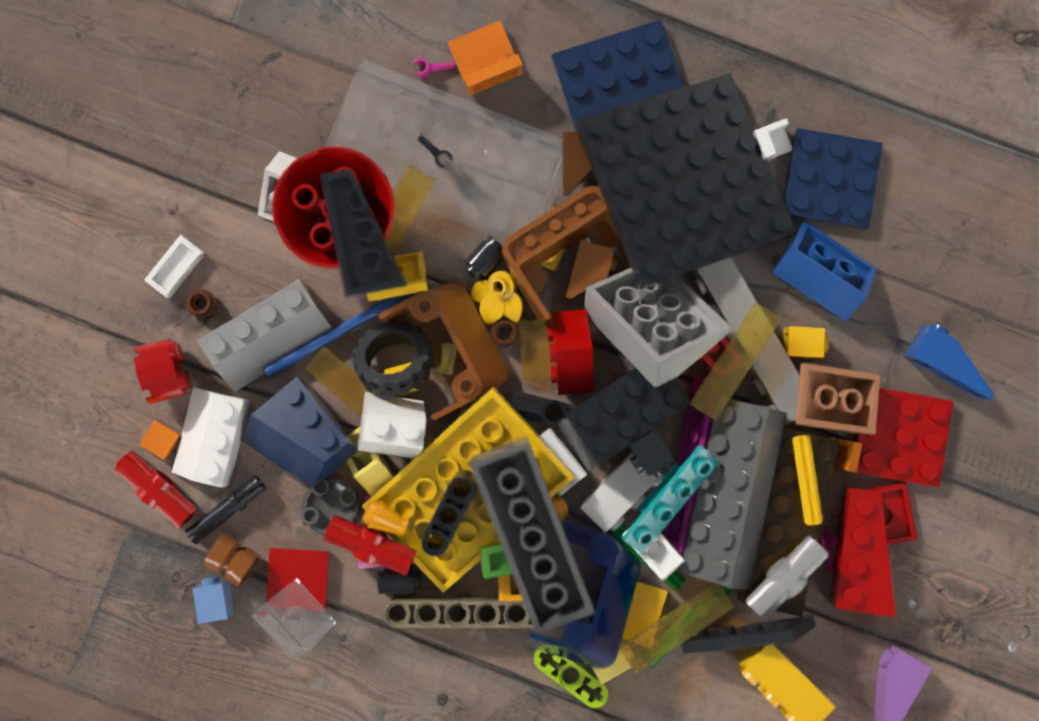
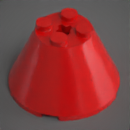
[272,146,395,269]

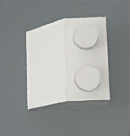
[357,392,426,458]

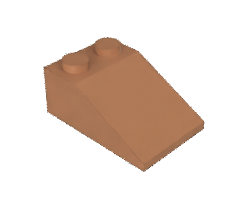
[796,363,880,434]

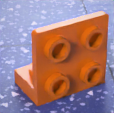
[448,21,523,96]

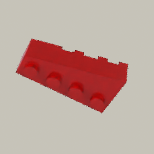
[829,486,896,617]

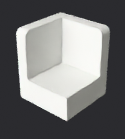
[753,118,792,161]

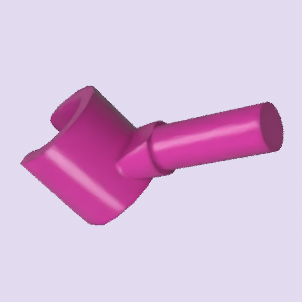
[414,58,455,79]
[818,528,837,572]

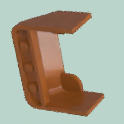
[502,186,624,325]
[378,282,509,421]

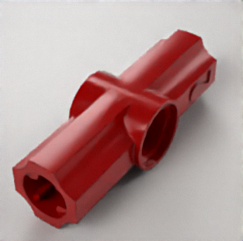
[114,450,198,529]
[323,515,417,576]

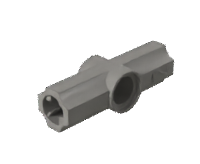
[745,536,829,621]

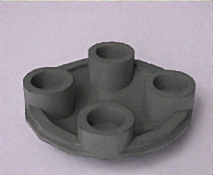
[301,477,360,535]

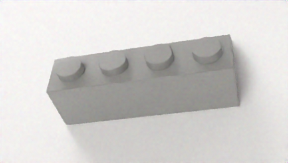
[197,279,333,392]

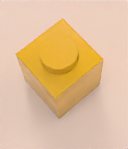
[783,326,829,359]

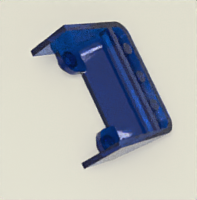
[524,521,641,669]

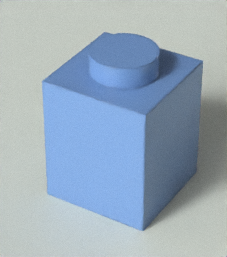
[192,576,234,624]

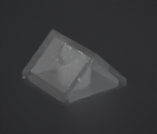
[252,578,336,659]

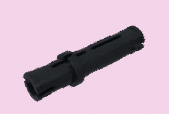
[185,475,267,545]

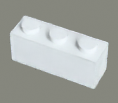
[579,452,665,533]

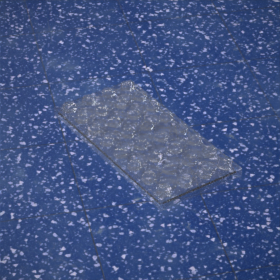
[325,58,563,241]

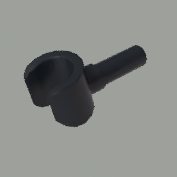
[418,135,453,169]

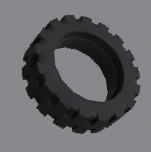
[352,320,434,398]

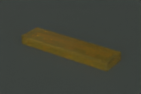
[689,303,781,421]
[618,583,735,674]

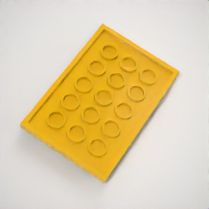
[362,387,575,593]

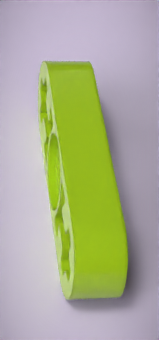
[534,643,608,708]

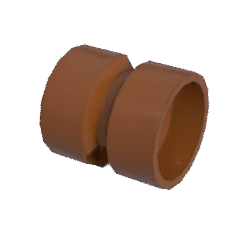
[203,533,260,588]

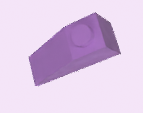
[874,645,932,721]

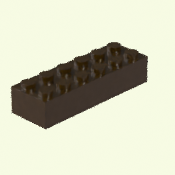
[737,428,839,616]

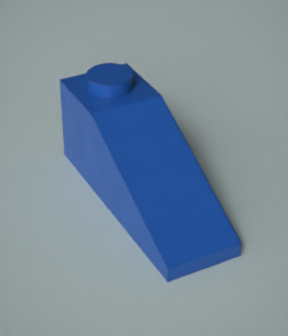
[904,324,994,400]

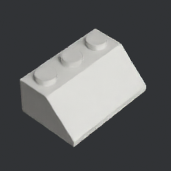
[172,387,251,488]

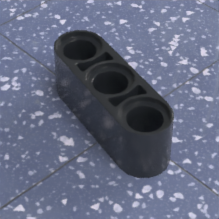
[421,470,478,556]

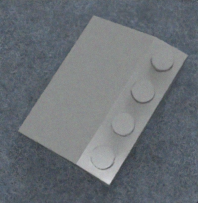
[584,268,731,387]

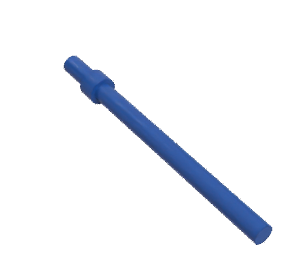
[264,292,420,378]

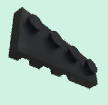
[681,614,816,654]

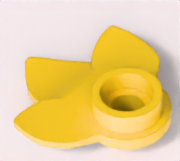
[470,271,523,325]

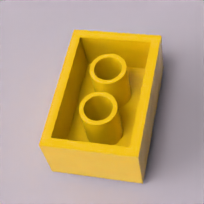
[734,645,835,721]

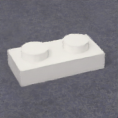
[622,530,686,581]

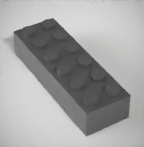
[680,398,787,590]
[470,436,595,635]

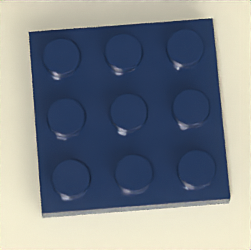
[783,128,883,230]

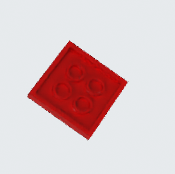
[849,387,954,488]

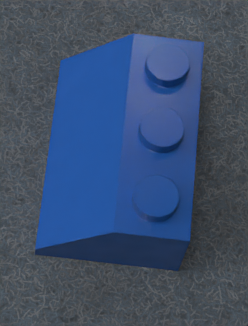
[772,221,877,321]

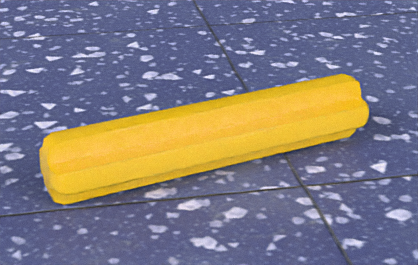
[793,435,823,525]

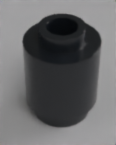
[464,236,504,280]
[377,565,421,597]

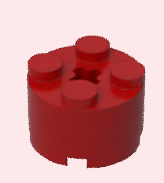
[133,338,192,404]

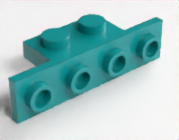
[622,445,720,554]

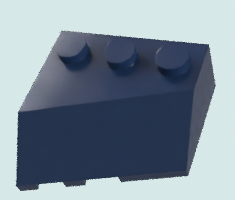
[240,376,359,488]

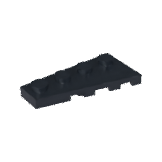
[320,169,407,298]

